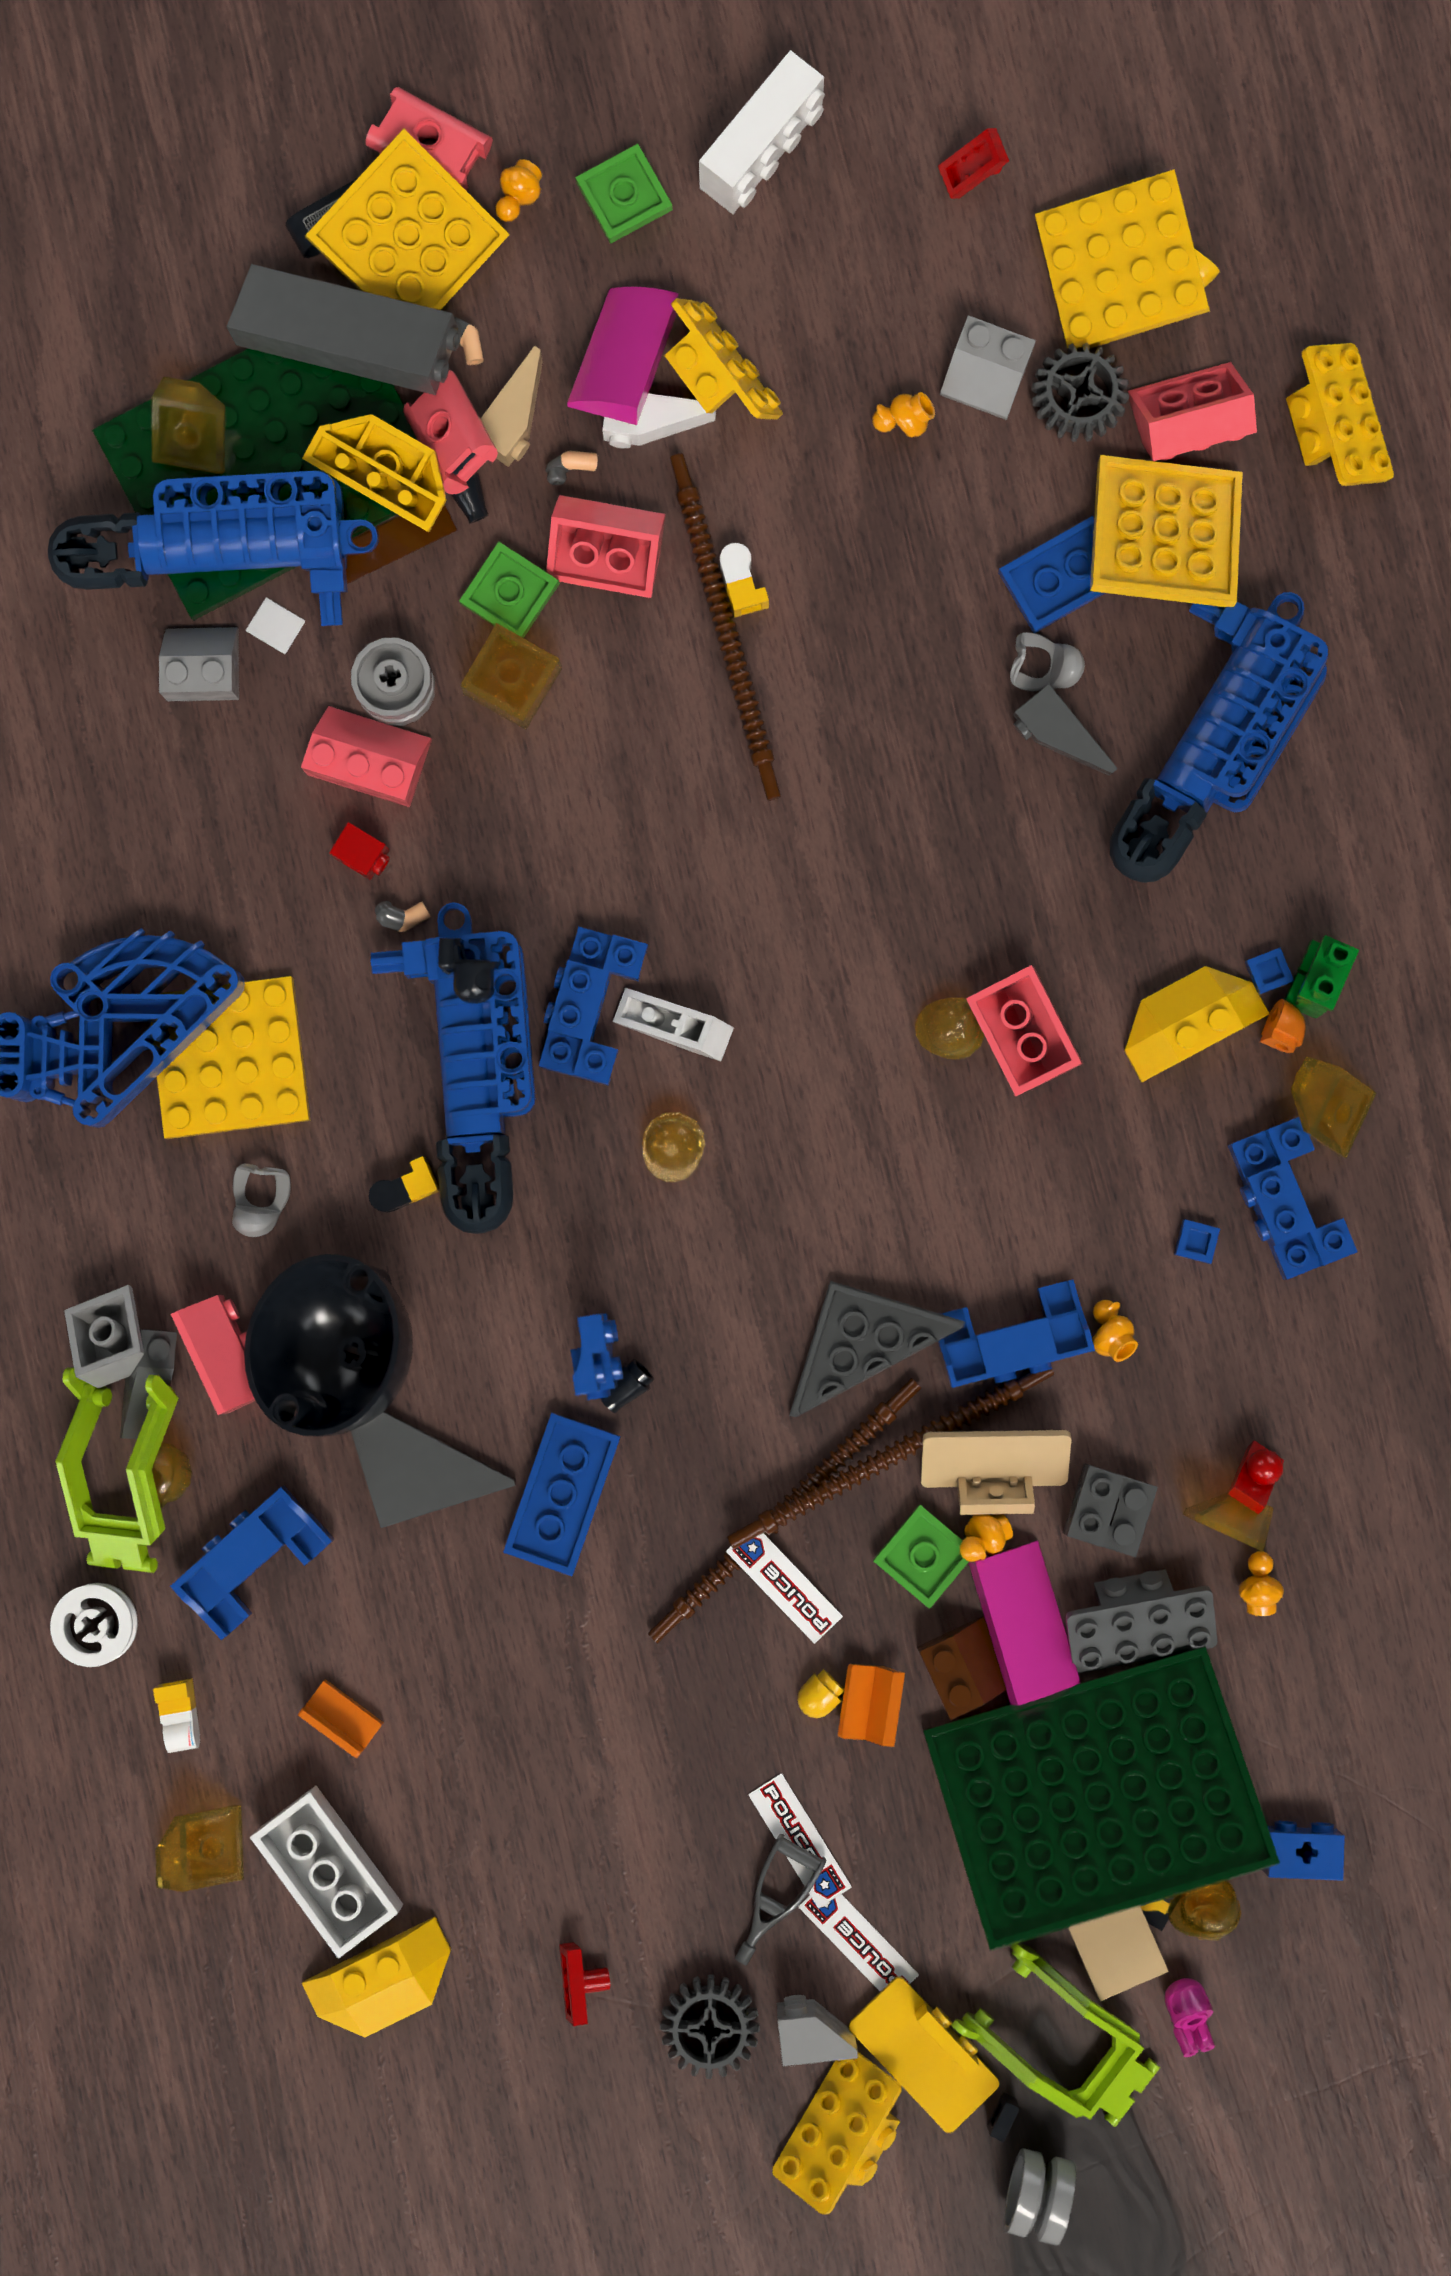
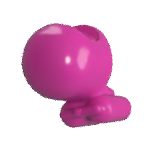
[1164,1978,1215,2057]

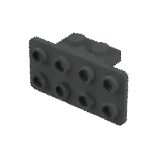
[1066,1569,1217,1673]

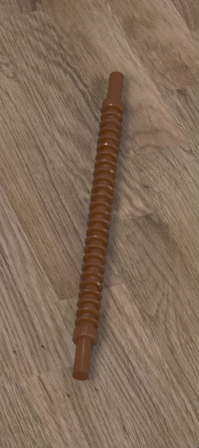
[670,453,781,801]
[648,1378,922,1644]

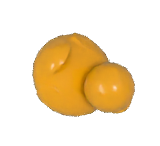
[495,159,542,222]
[872,392,935,437]
[1092,1300,1138,1362]
[960,1514,1013,1562]
[1239,1551,1284,1616]

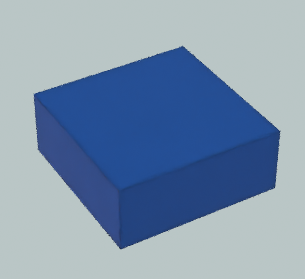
[1244,947,1294,995]
[1174,1219,1220,1264]

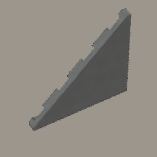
[789,1281,966,1417]
[351,1412,516,1528]

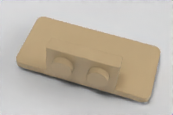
[921,1430,1072,1515]

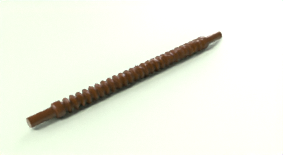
[726,1369,1054,1550]

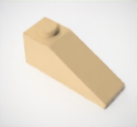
[481,346,543,467]

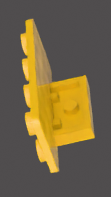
[664,298,783,420]
[1286,343,1394,486]
[849,1977,999,2133]
[772,2051,902,2215]

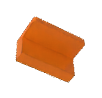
[838,1664,905,1747]
[297,1679,384,1759]

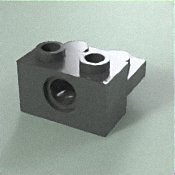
[1062,1463,1158,1558]

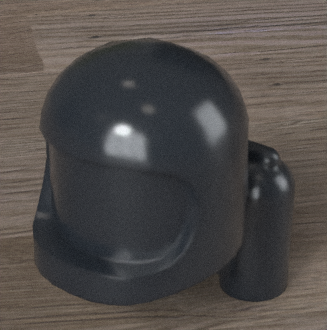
[438,937,499,1004]

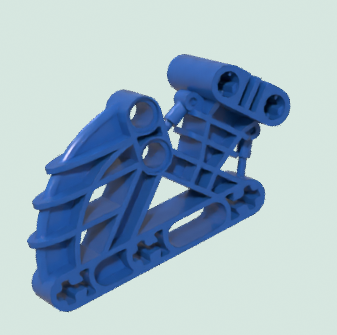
[0,928,245,1128]

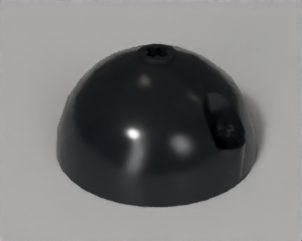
[244,1254,413,1436]

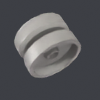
[351,638,435,726]
[1004,2148,1076,2246]

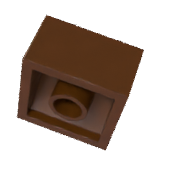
[917,1616,1006,1720]

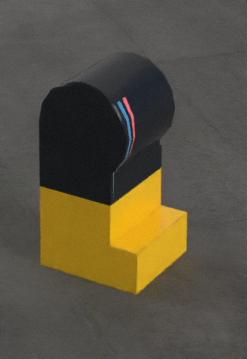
[368,1156,440,1213]

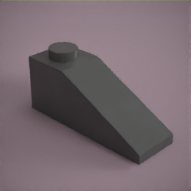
[1013,684,1118,776]
[120,1329,177,1439]

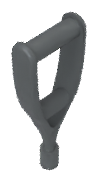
[735,1834,827,1965]

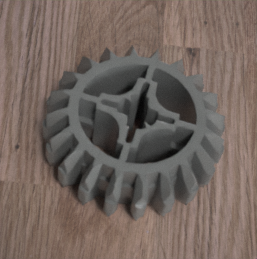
[1031,343,1129,442]
[660,1975,760,2079]

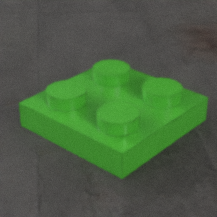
[575,144,673,244]
[459,542,560,643]
[873,1504,969,1609]

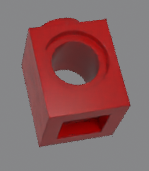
[329,822,390,880]

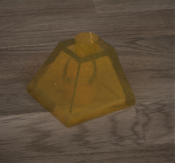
[152,376,225,474]
[1291,1056,1376,1158]
[1183,1493,1274,1551]
[155,1805,244,1892]

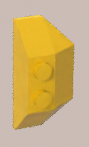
[302,414,447,532]
[1124,966,1269,1083]
[302,1916,451,2038]

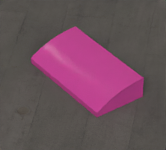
[567,287,679,425]
[968,1541,1081,1706]

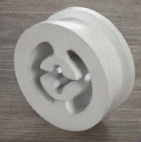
[50,1583,138,1667]

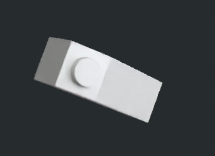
[602,393,716,448]
[613,988,734,1061]

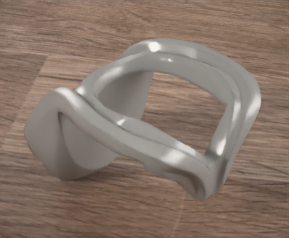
[1010,633,1085,691]
[232,1164,291,1237]

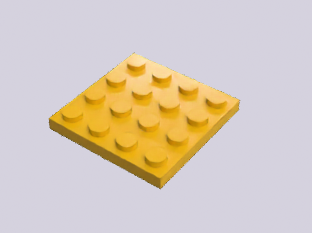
[305,129,510,310]
[1035,169,1210,352]
[1090,455,1243,607]
[150,976,311,1139]

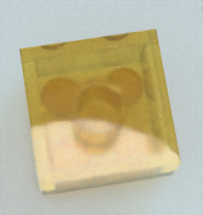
[460,623,562,730]

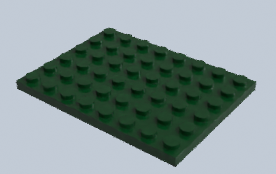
[92,348,418,621]
[923,1646,1280,1951]

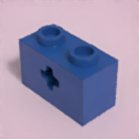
[1262,1820,1345,1881]

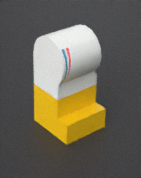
[720,543,769,618]
[153,1678,200,1753]

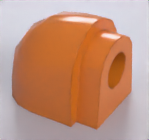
[1260,999,1306,1053]

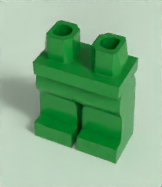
[1284,935,1359,1019]

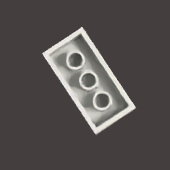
[699,50,825,214]
[250,1785,403,1959]

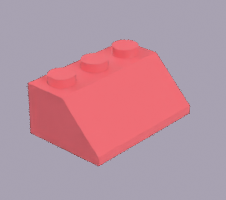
[1128,362,1257,462]
[546,495,665,598]
[301,706,432,807]
[966,965,1083,1096]
[171,1295,255,1415]

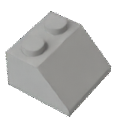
[940,315,1036,420]
[159,627,239,701]
[64,1285,144,1388]
[777,1995,858,2066]

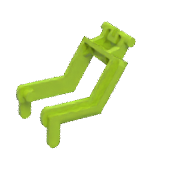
[55,1367,179,1573]
[951,1943,1161,2127]

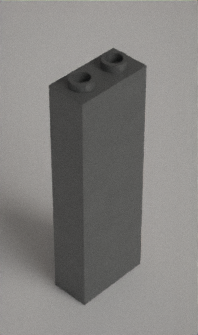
[226,264,461,395]

